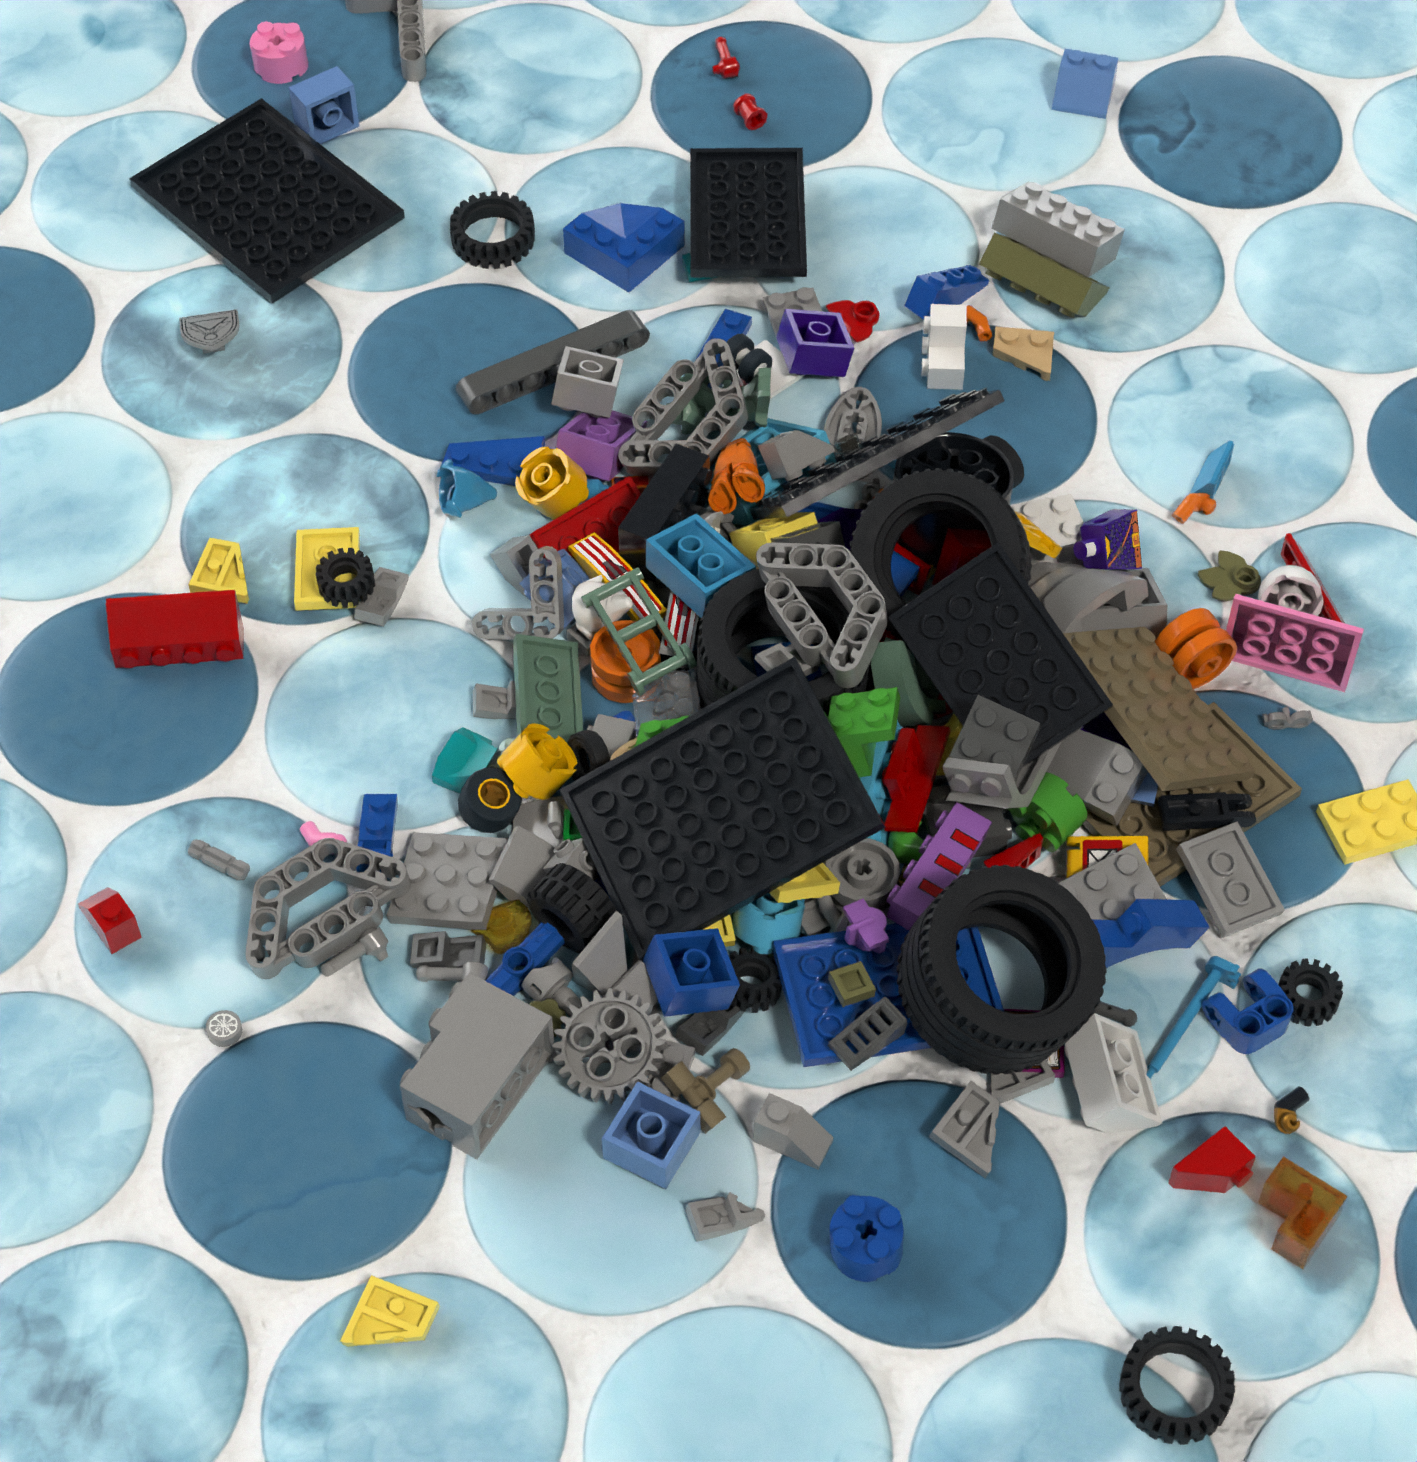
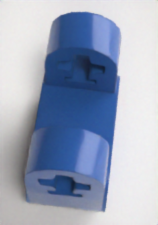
[1202,968,1294,1054]

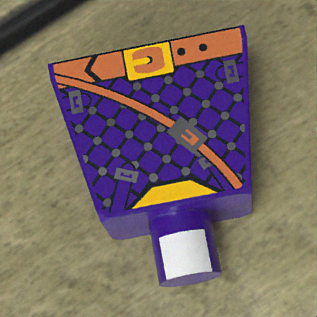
[1073,509,1142,570]

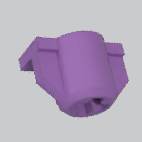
[842,898,889,953]

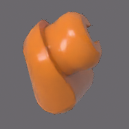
[967,305,992,341]
[1172,493,1216,524]

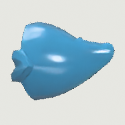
[437,459,497,518]

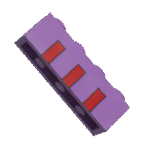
[886,802,992,931]

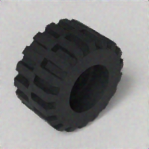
[527,863,617,953]

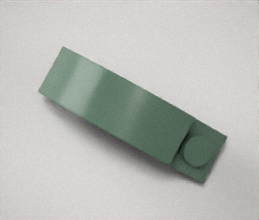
[871,640,946,726]

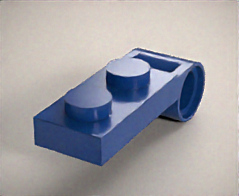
[356,794,398,879]

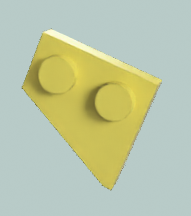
[189,538,249,604]
[340,1275,440,1347]

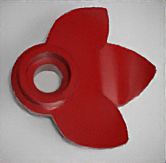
[826,300,880,342]

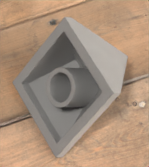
[572,911,627,996]

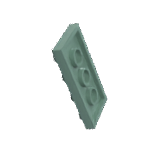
[513,634,583,742]

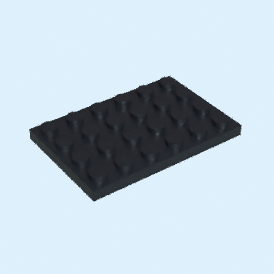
[690,148,807,278]
[888,542,1113,768]

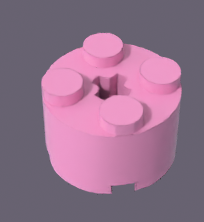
[250,22,308,84]

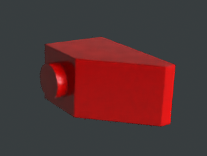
[78,887,142,954]
[1168,1126,1256,1193]

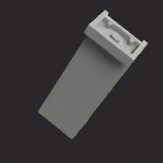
[943,742,1061,808]

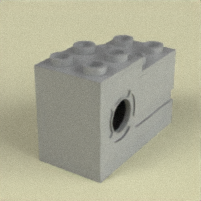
[400,972,555,1159]

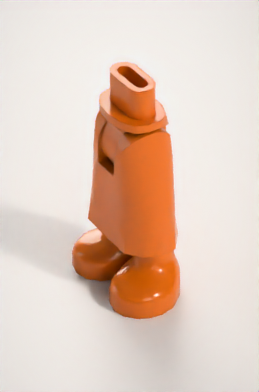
[708,438,765,514]

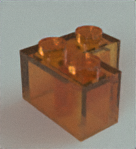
[1258,1156,1347,1269]

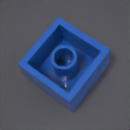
[643,928,740,1017]

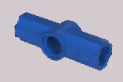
[485,922,564,996]

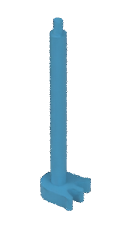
[1146,956,1241,1079]

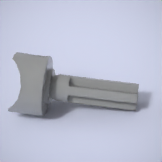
[521,957,594,1040]

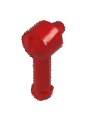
[712,37,740,79]

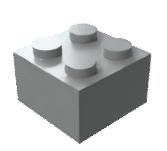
[551,346,624,418]

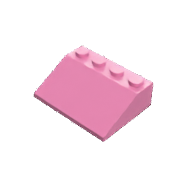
[1226,594,1364,692]

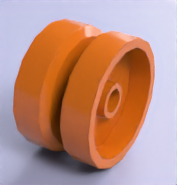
[1155,608,1237,689]
[590,620,661,703]

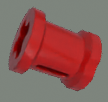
[733,93,768,130]

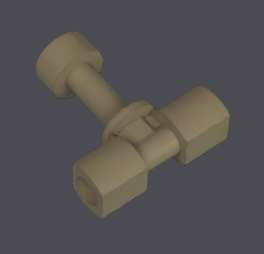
[661,1048,750,1134]

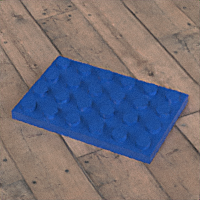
[772,923,1004,1068]

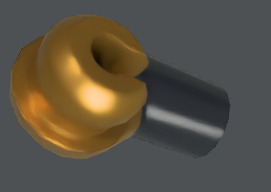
[1274,1086,1309,1134]

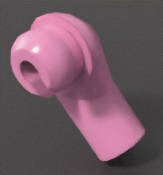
[300,821,347,846]

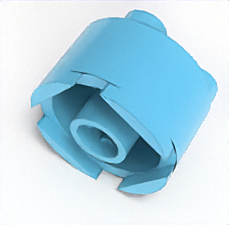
[732,893,805,954]

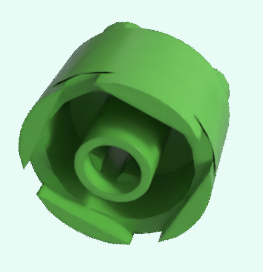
[1008,772,1087,853]

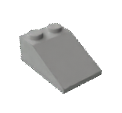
[1046,730,1148,826]

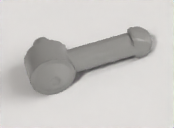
[321,927,388,977]
[416,962,488,982]

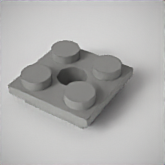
[763,287,822,336]

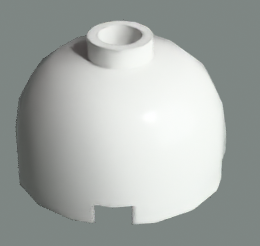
[1258,565,1324,616]

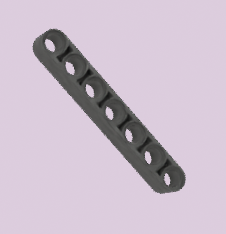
[456,310,650,414]

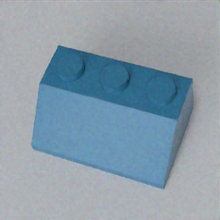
[646,513,756,618]

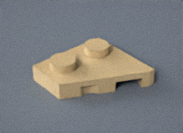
[993,326,1054,381]

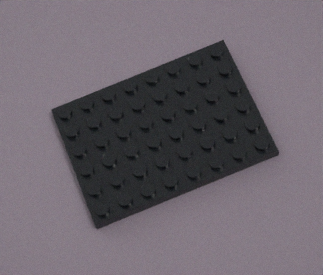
[129,98,405,303]
[560,657,886,963]

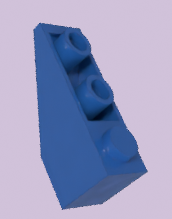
[904,265,990,320]

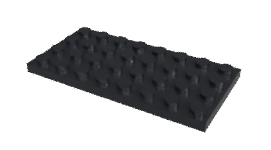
[750,388,1005,520]

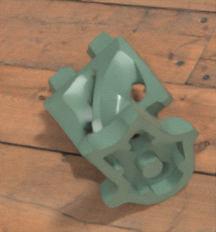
[666,368,771,434]

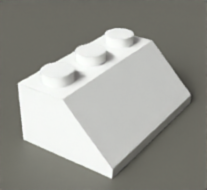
[1064,1013,1162,1133]

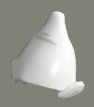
[572,575,633,640]

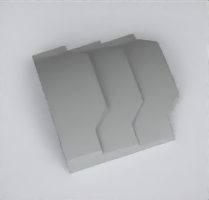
[1028,562,1148,633]

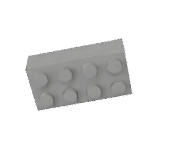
[992,182,1125,278]

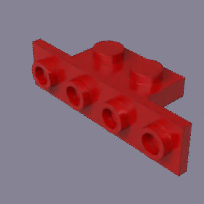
[882,725,951,833]

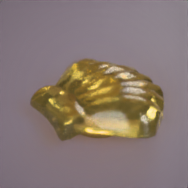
[471,899,532,954]

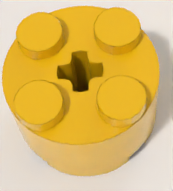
[515,447,589,520]
[497,723,577,800]

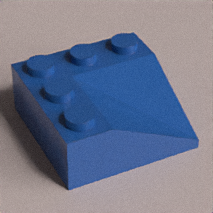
[563,203,685,293]

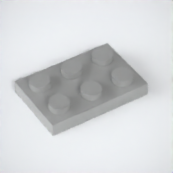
[1176,821,1285,938]
[1058,843,1166,920]

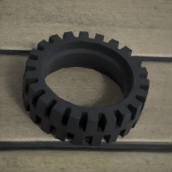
[450,191,535,269]
[1119,1326,1235,1445]

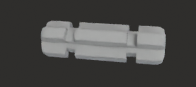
[188,839,250,880]

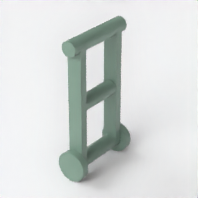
[581,567,697,696]

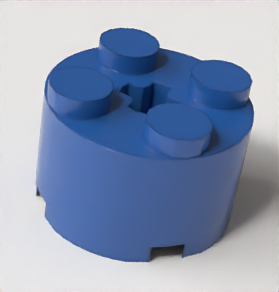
[829,1195,904,1282]

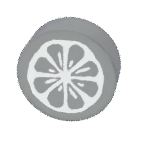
[206,1010,242,1047]

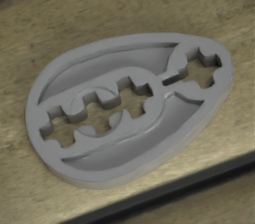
[824,387,882,456]

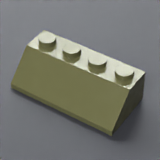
[979,233,1110,318]

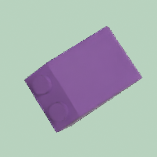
[556,410,647,482]

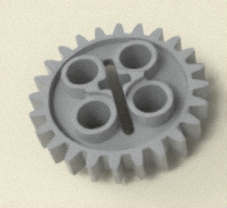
[552,988,668,1104]

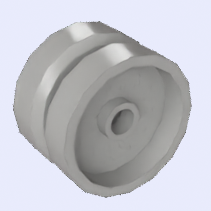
[826,838,900,916]

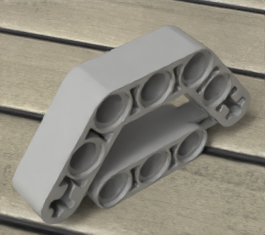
[618,338,748,476]
[756,542,888,688]
[245,838,411,980]

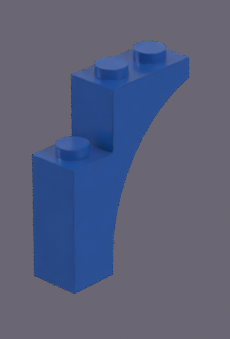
[1092,899,1210,968]

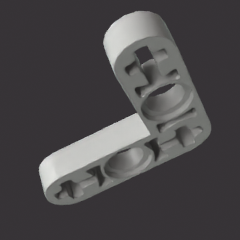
[472,546,564,640]

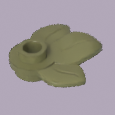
[1198,550,1261,601]

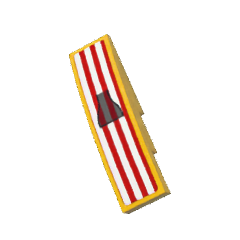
[568,532,667,621]

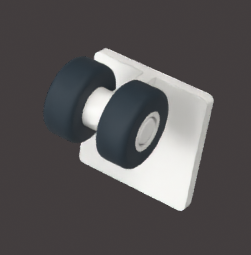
[720,334,804,399]

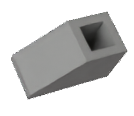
[758,430,835,481]

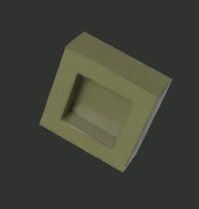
[828,961,876,1007]

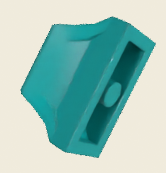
[432,727,498,794]

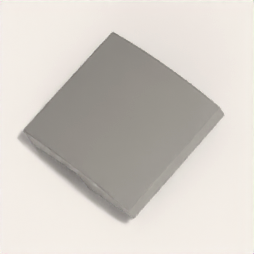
[488,826,555,909]

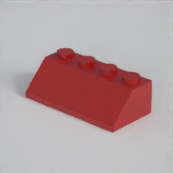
[106,590,244,668]

